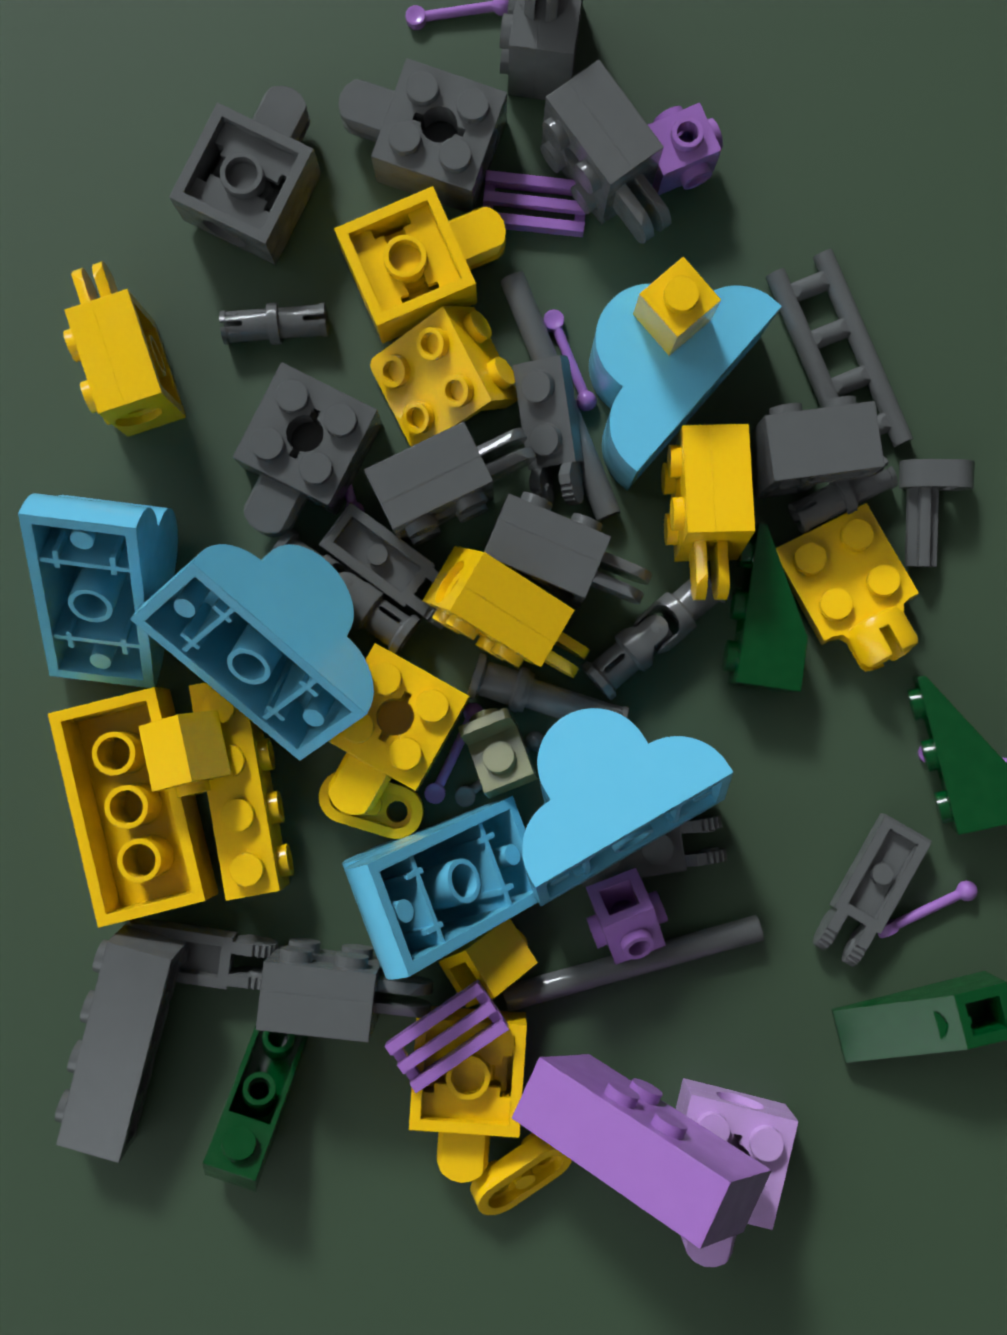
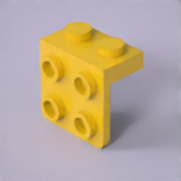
[370,306,518,447]

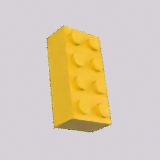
[48,687,219,928]

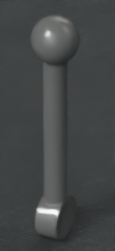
[455,731,544,807]

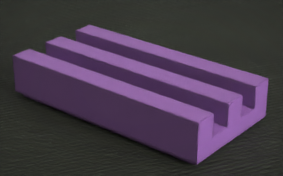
[483,170,585,237]
[384,979,509,1093]

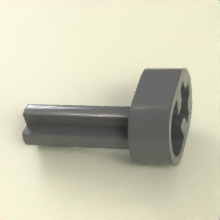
[899,459,975,567]

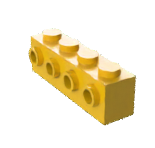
[189,683,294,901]

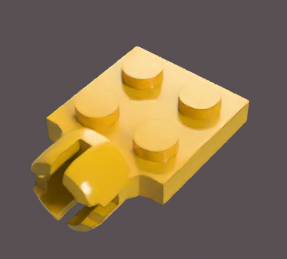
[776,503,919,672]

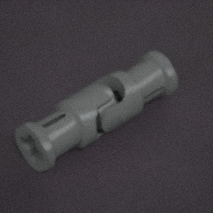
[272,529,421,655]
[580,568,731,701]

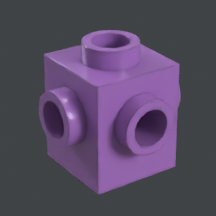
[648,102,723,195]
[586,868,668,965]

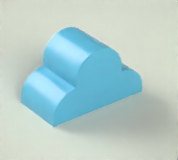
[589,284,782,491]
[18,493,178,688]
[130,544,374,761]
[522,708,733,906]
[342,796,538,980]

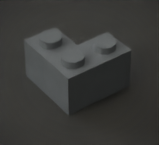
[749,396,885,499]

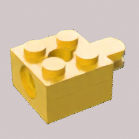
[334,186,506,344]
[63,261,186,437]
[661,424,755,600]
[422,546,590,678]
[328,643,469,815]
[409,1006,527,1183]

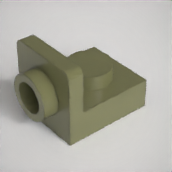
[458,708,538,799]

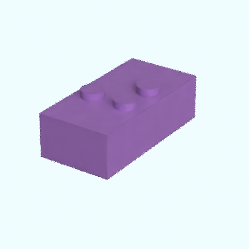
[512,1054,772,1249]

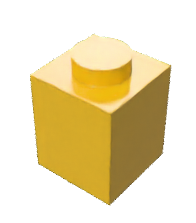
[633,257,721,356]
[138,710,231,798]
[438,919,538,1008]

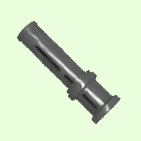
[467,652,629,719]

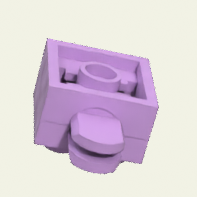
[676,1078,799,1267]

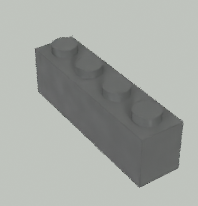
[55,925,186,1163]

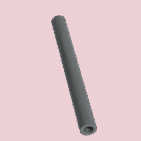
[500,271,621,521]
[503,915,764,1012]

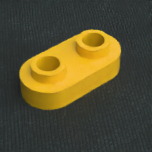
[319,772,424,839]
[470,1133,572,1215]

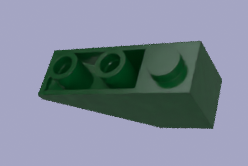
[722,523,808,693]
[907,675,1007,835]
[831,971,1007,1063]
[202,1025,309,1192]

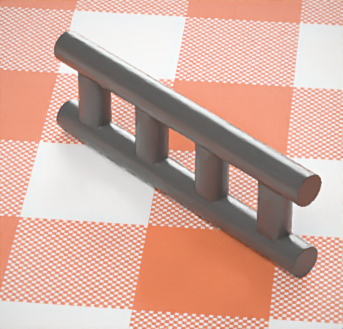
[766,249,914,447]

